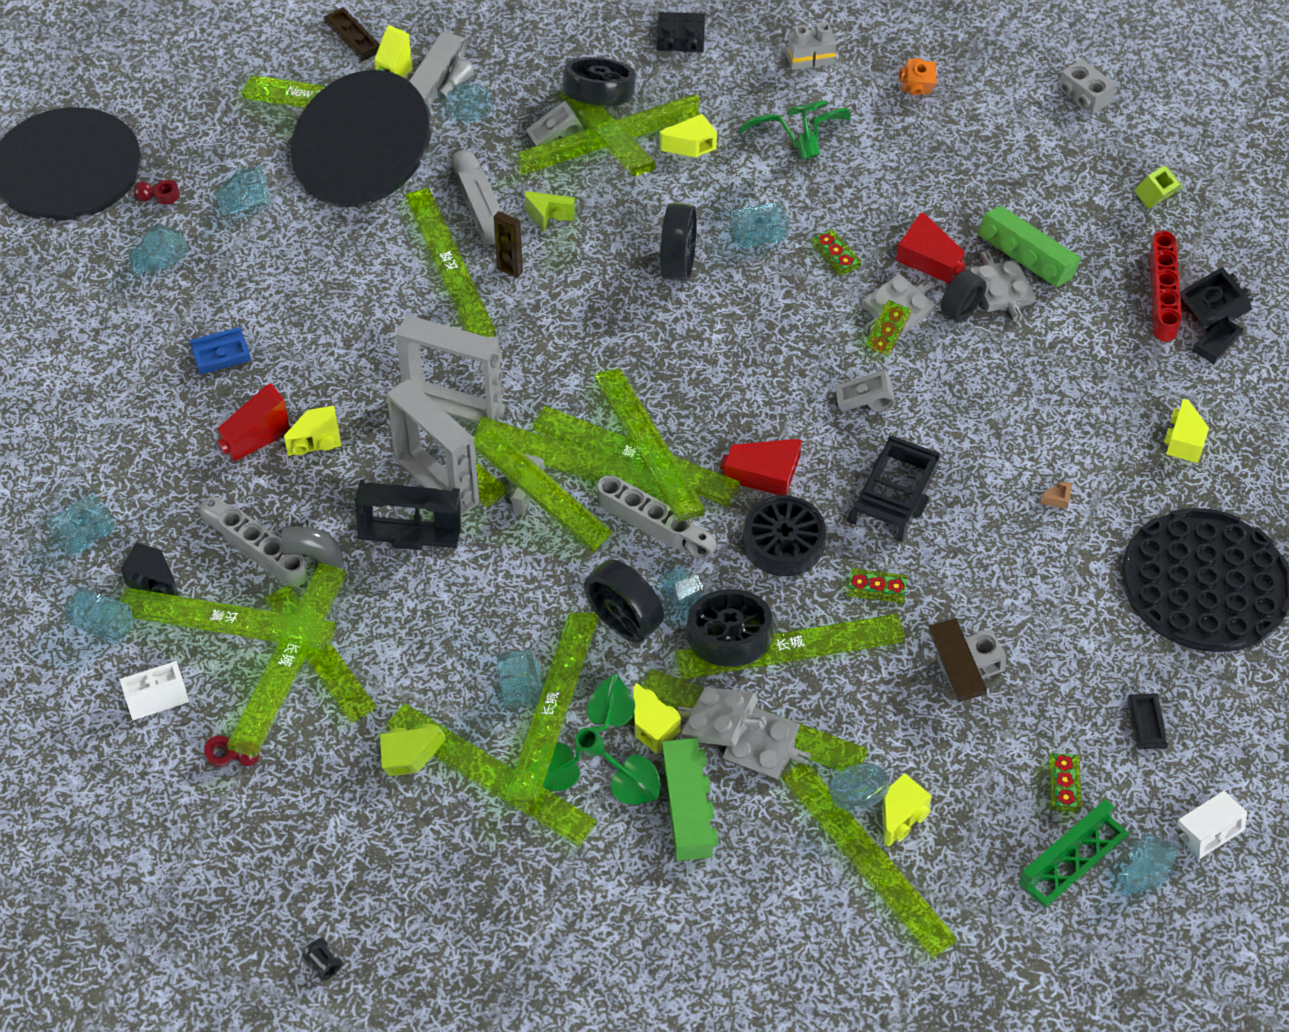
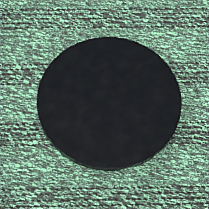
[291,70,431,207]
[0,107,142,221]
[1122,508,1289,652]

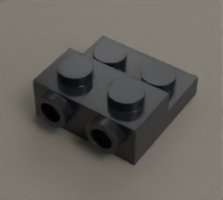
[657,12,705,52]
[1180,267,1253,329]

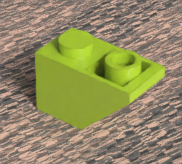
[1134,165,1184,210]
[380,724,445,776]

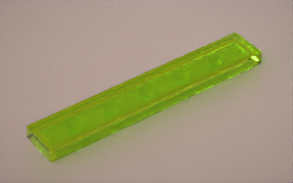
[474,424,613,553]
[264,585,376,723]

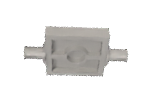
[969,252,1036,322]
[862,274,936,337]
[676,687,766,747]
[723,707,811,781]

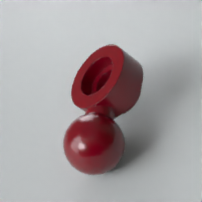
[134,180,180,205]
[204,735,260,767]

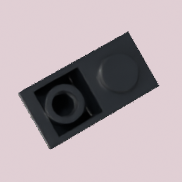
[121,543,179,599]

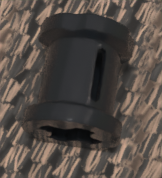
[302,938,343,980]

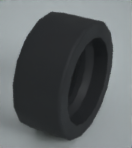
[940,270,987,322]

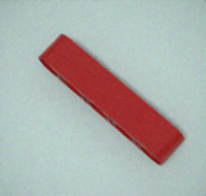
[1149,231,1182,342]

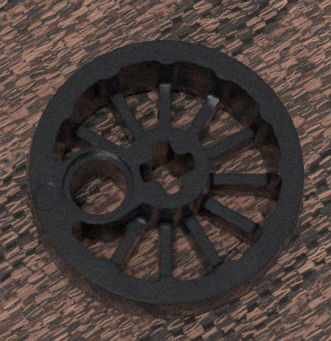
[562,57,636,106]
[660,203,697,281]
[742,495,827,576]
[584,559,664,643]
[687,589,774,667]

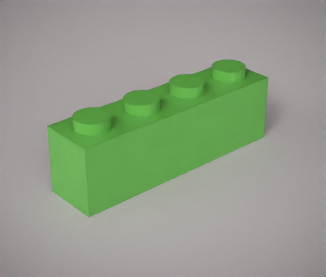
[977,206,1082,287]
[662,738,718,861]

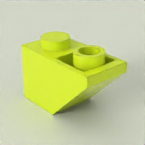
[374,25,412,77]
[659,114,717,158]
[1164,399,1209,463]
[284,406,341,456]
[633,684,681,754]
[882,773,932,847]

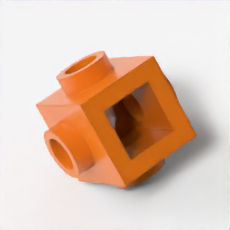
[898,58,937,95]

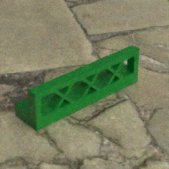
[1019,799,1129,909]

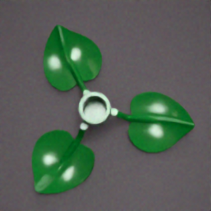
[739,101,851,160]
[525,674,661,805]

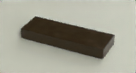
[324,7,380,61]
[493,211,523,278]
[929,618,987,702]

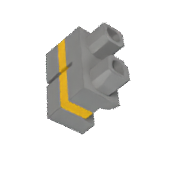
[786,22,836,70]

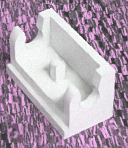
[119,661,189,721]
[1178,791,1247,859]

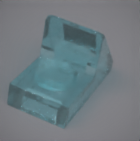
[659,565,706,623]

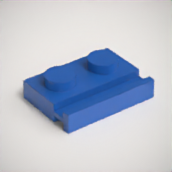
[189,327,251,375]

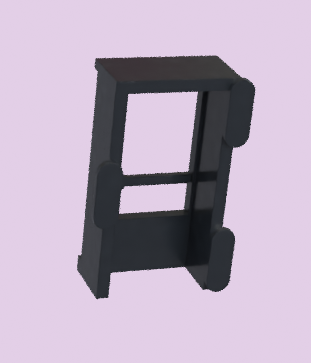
[847,435,941,542]
[354,480,461,550]

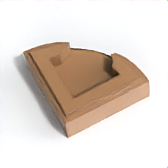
[1040,482,1072,509]

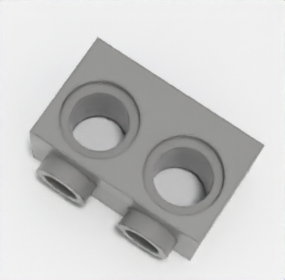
[1058,59,1117,115]
[938,628,1006,690]

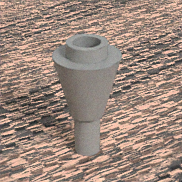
[438,59,475,98]

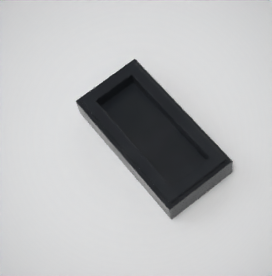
[1192,318,1244,364]
[1127,693,1169,750]

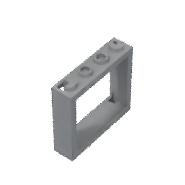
[396,314,505,428]
[386,379,479,516]

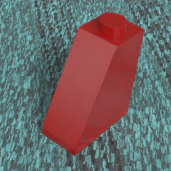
[896,212,966,284]
[217,383,290,461]
[720,439,802,495]

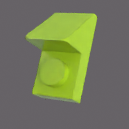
[525,191,575,232]

